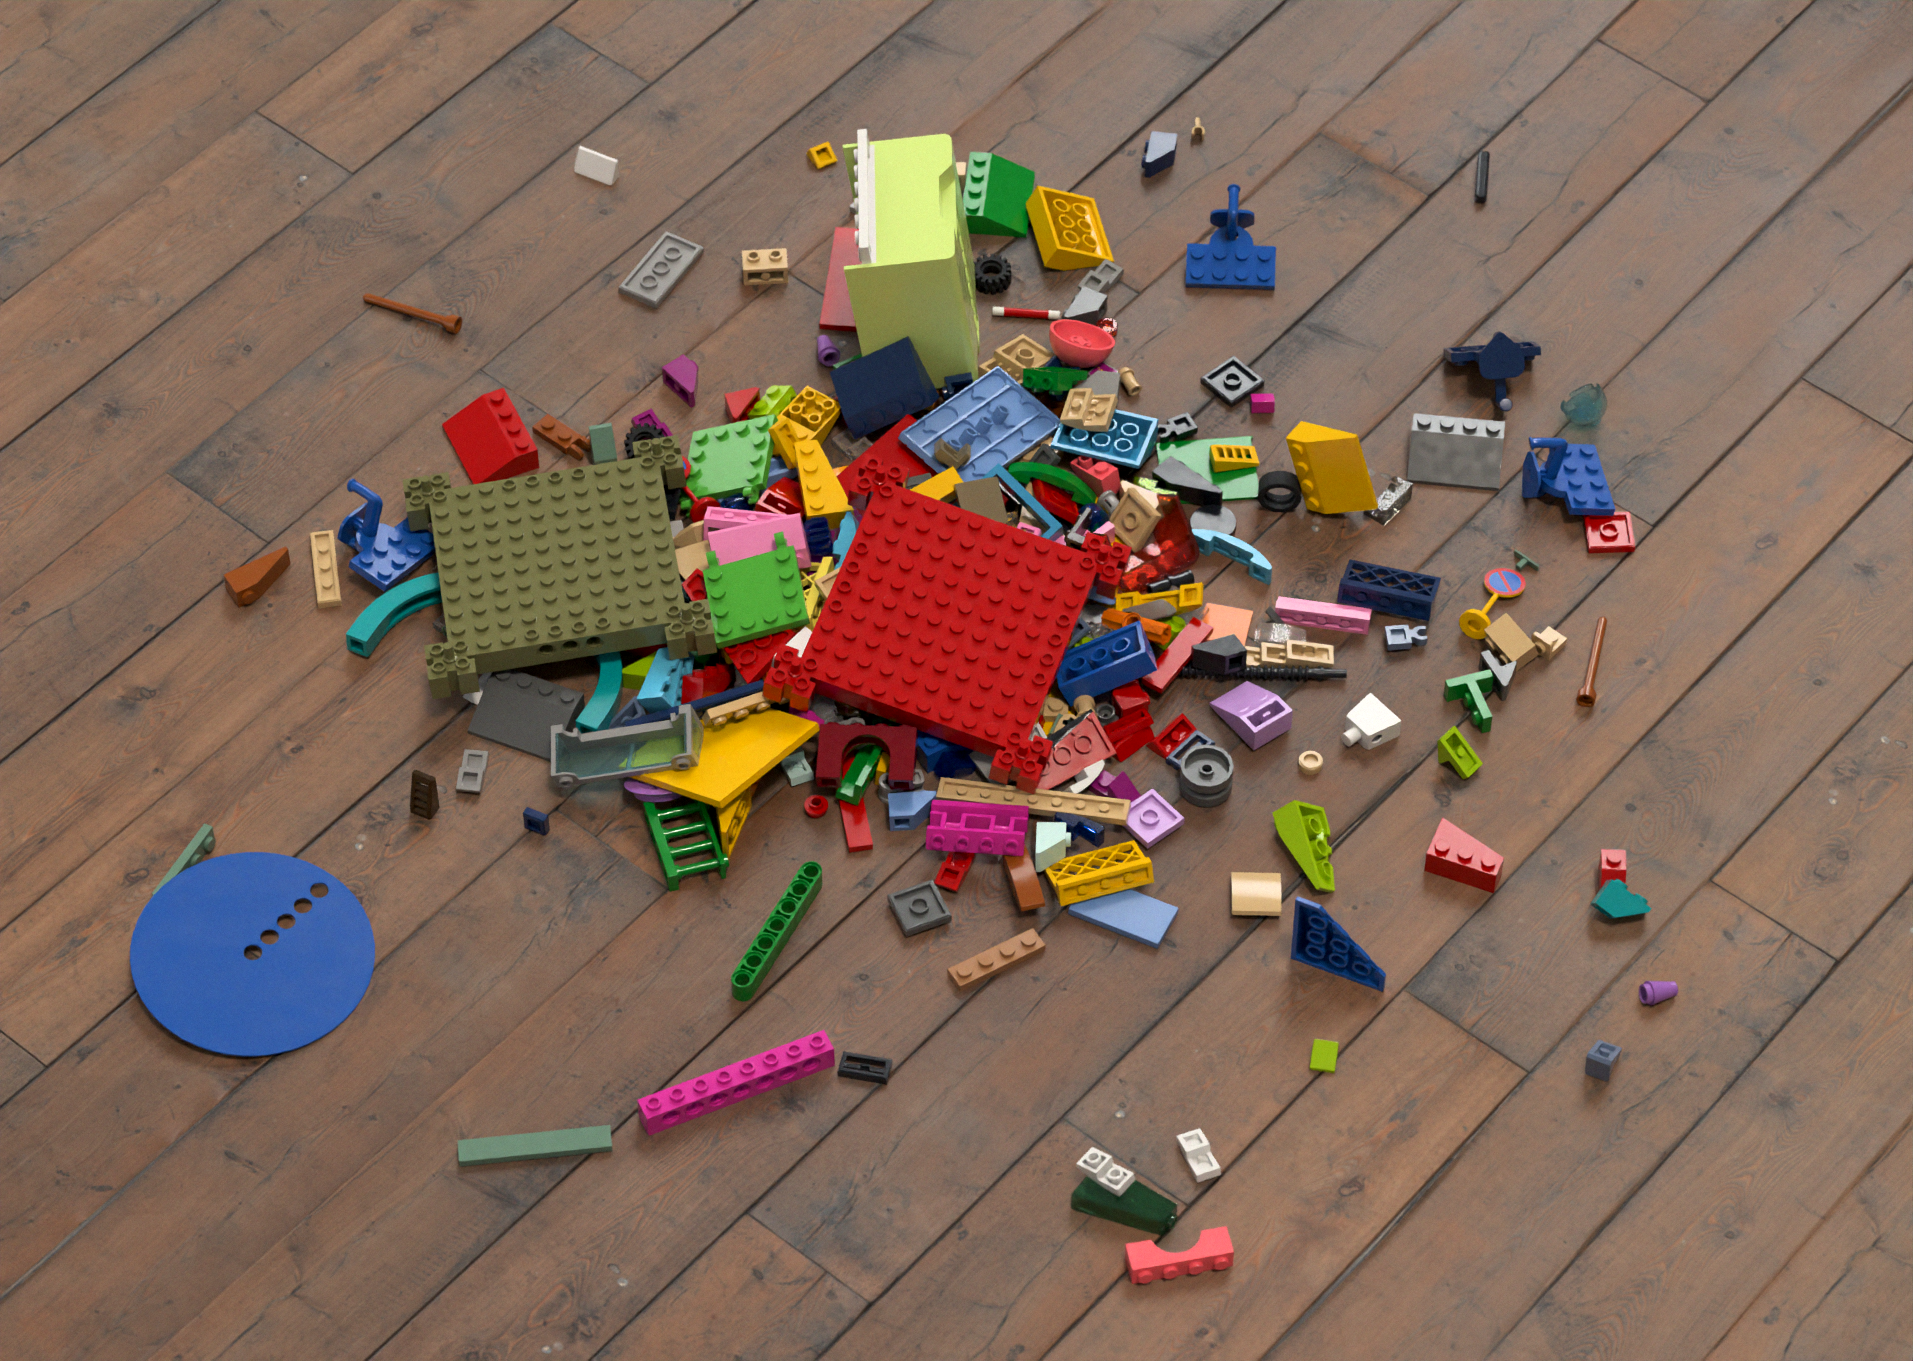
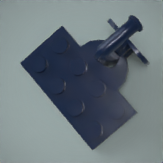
[1443,331,1541,412]

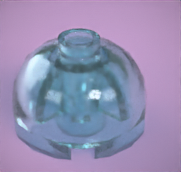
[1560,383,1608,427]

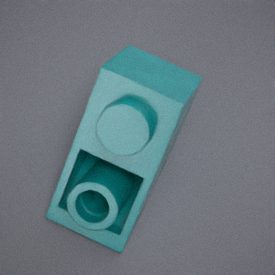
[1590,879,1652,919]

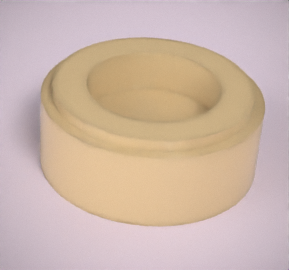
[1298,751,1323,775]

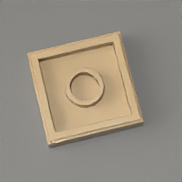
[1107,487,1162,552]

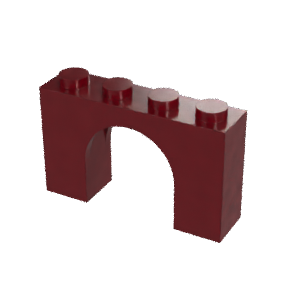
[816,722,918,790]

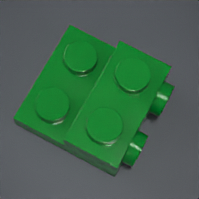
[1022,366,1087,395]

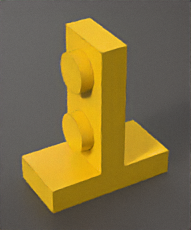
[768,417,800,469]

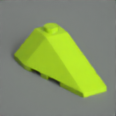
[1272,800,1335,893]

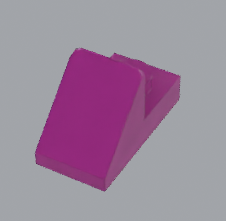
[1089,770,1141,803]

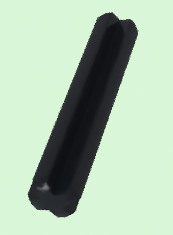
[1475,151,1490,203]

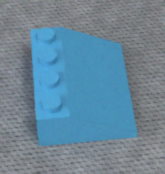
[1050,409,1158,469]

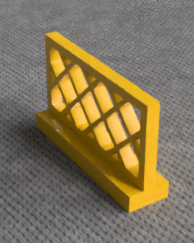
[1043,840,1154,906]

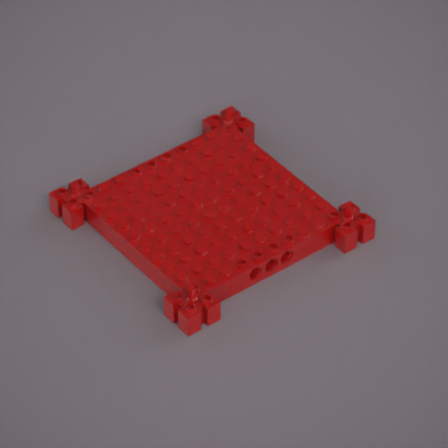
[762,453,1132,795]

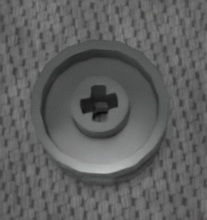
[1179,745,1234,807]

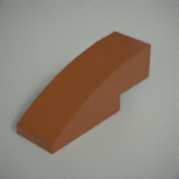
[1002,846,1045,911]

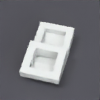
[1063,760,1105,794]
[1176,1128,1221,1183]

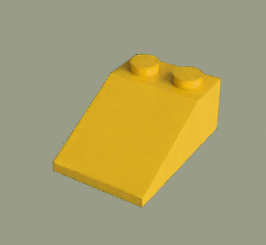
[713,786,752,861]

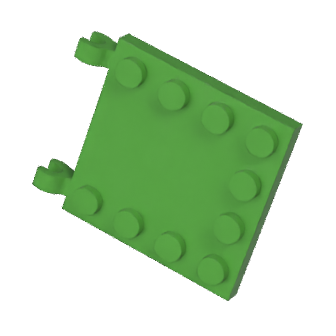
[680,414,779,518]
[703,531,810,649]

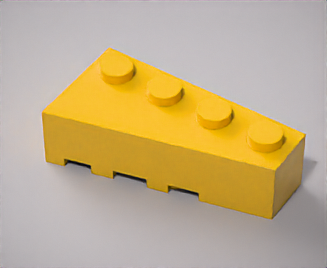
[794,440,854,533]

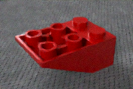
[755,476,806,523]

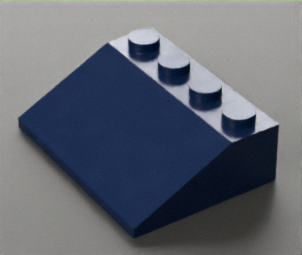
[830,336,940,439]

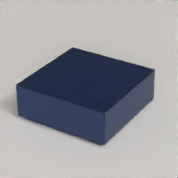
[523,807,550,836]

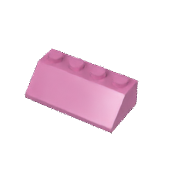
[708,513,811,569]

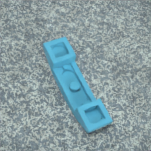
[1189,529,1272,585]

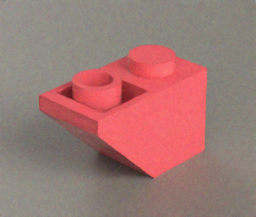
[1070,455,1120,501]

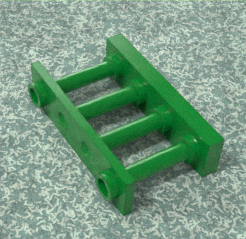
[643,800,729,892]

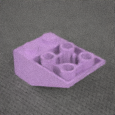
[1209,681,1293,750]

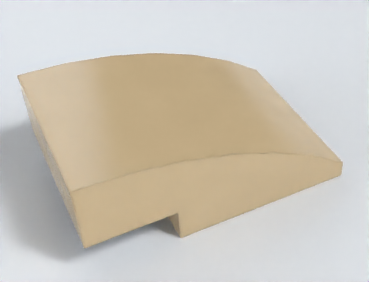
[978,334,1056,390]

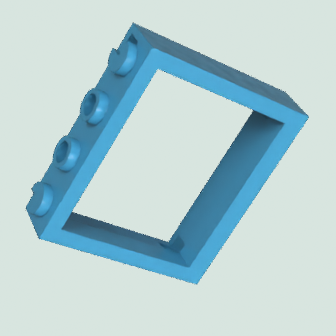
[953,463,1064,541]

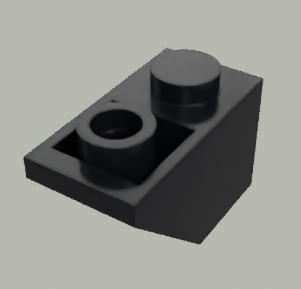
[1191,634,1247,675]

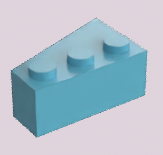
[637,647,695,714]

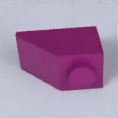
[662,354,699,408]

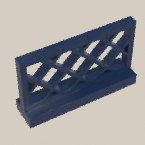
[1337,559,1441,621]

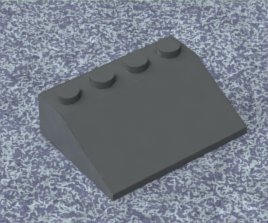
[1407,413,1505,491]
[468,669,585,762]

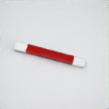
[993,307,1060,320]

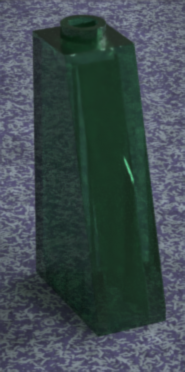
[1071,1176,1178,1236]

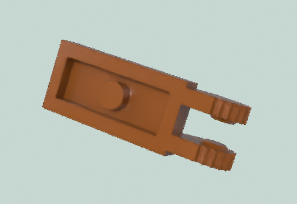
[532,414,591,460]

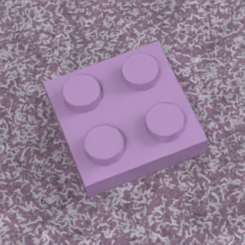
[1122,789,1184,849]

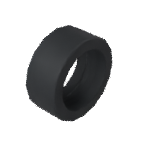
[1258,471,1302,512]

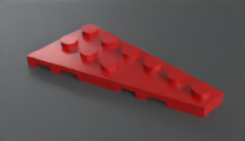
[681,568,796,684]

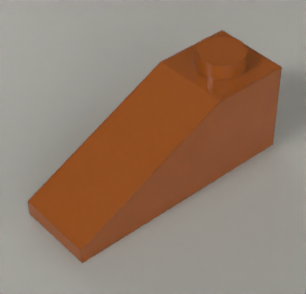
[223,546,291,608]

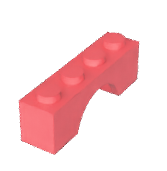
[1125,1226,1234,1284]

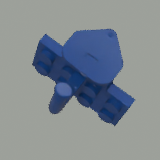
[1186,184,1276,290]
[1522,437,1615,516]
[337,478,436,592]

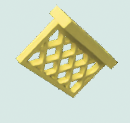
[792,557,835,631]

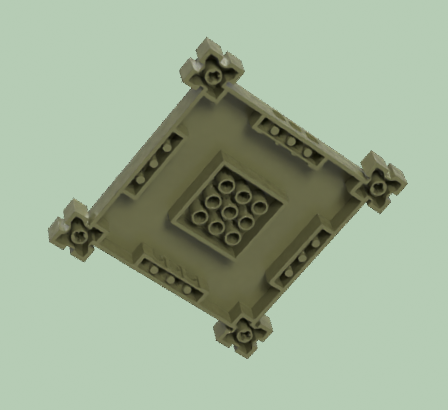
[402,435,717,699]

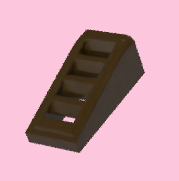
[410,769,440,820]

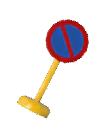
[1459,568,1526,639]

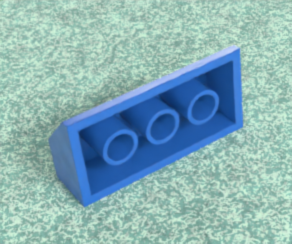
[1057,620,1157,707]

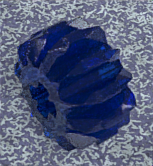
[804,516,834,557]

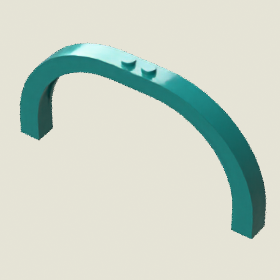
[346,572,623,734]

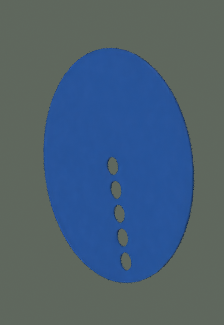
[130,852,375,1057]

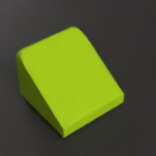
[1310,1039,1339,1073]

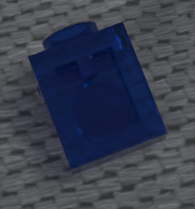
[933,750,977,779]

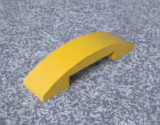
[1115,582,1204,617]

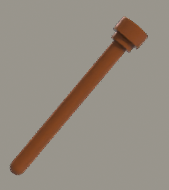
[363,293,462,334]
[1576,617,1607,707]

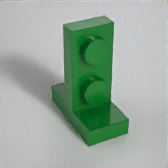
[1444,669,1493,733]

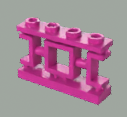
[926,800,1029,856]

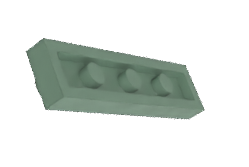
[152,823,216,896]

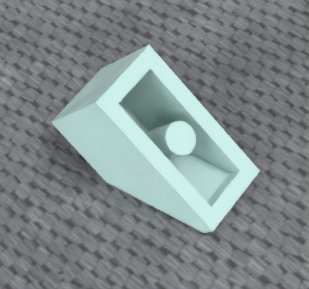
[1036,822,1071,872]

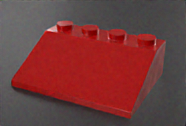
[442,388,539,484]

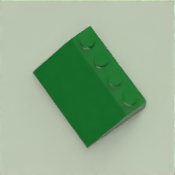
[963,152,1035,238]

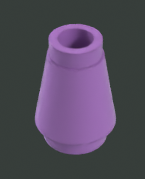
[817,335,840,366]
[1639,981,1678,1005]

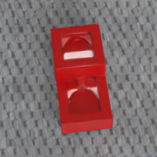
[934,851,976,892]

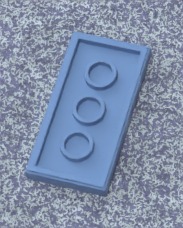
[1068,889,1179,949]

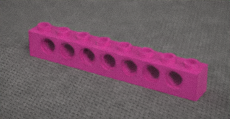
[637,1030,835,1136]

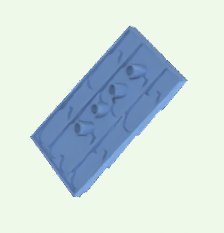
[898,366,1060,482]

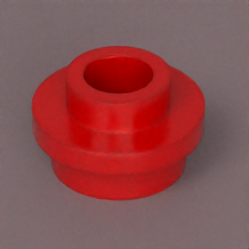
[804,795,828,818]

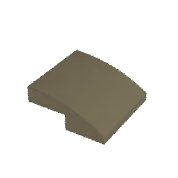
[954,477,1008,523]

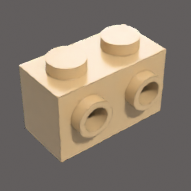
[742,248,788,285]
[1484,613,1538,672]

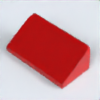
[1146,713,1196,760]
[1112,726,1154,762]

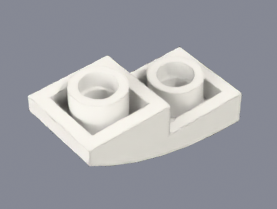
[1077,1147,1135,1197]

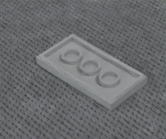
[618,231,704,309]

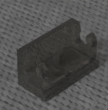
[1364,476,1413,526]

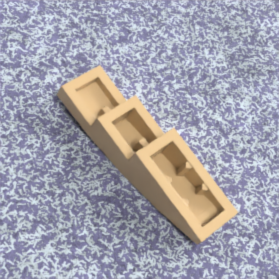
[1244,639,1334,668]

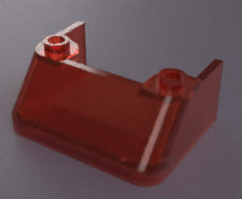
[1085,493,1200,593]

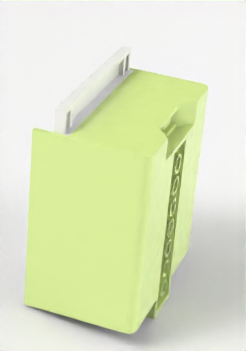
[843,129,980,388]

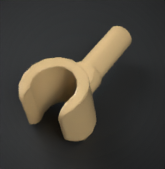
[1191,117,1205,140]

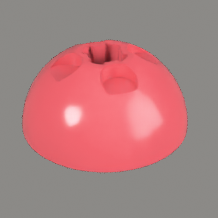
[1049,320,1115,368]

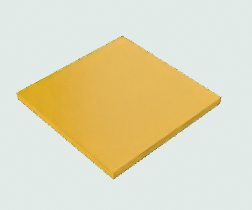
[619,707,820,808]

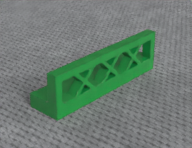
[836,721,896,806]

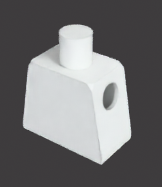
[1341,693,1401,750]

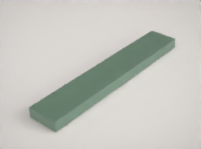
[457,1125,613,1166]

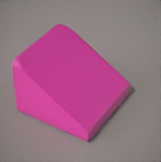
[1250,394,1275,413]

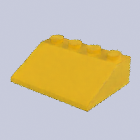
[1025,186,1114,271]
[1286,421,1378,514]

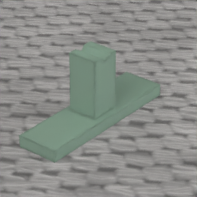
[1514,549,1539,571]

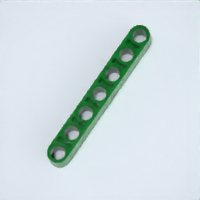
[731,861,823,1002]

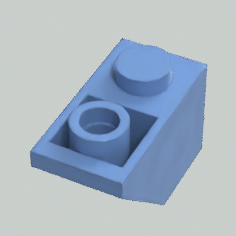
[888,790,937,831]

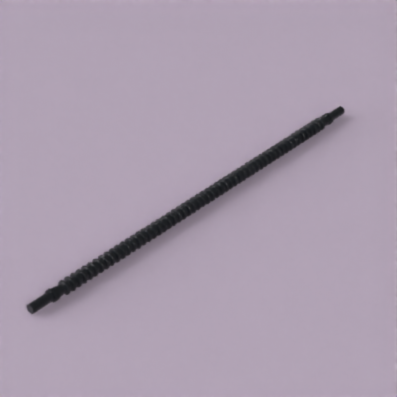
[1142,663,1347,680]

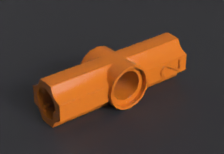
[1101,607,1172,646]

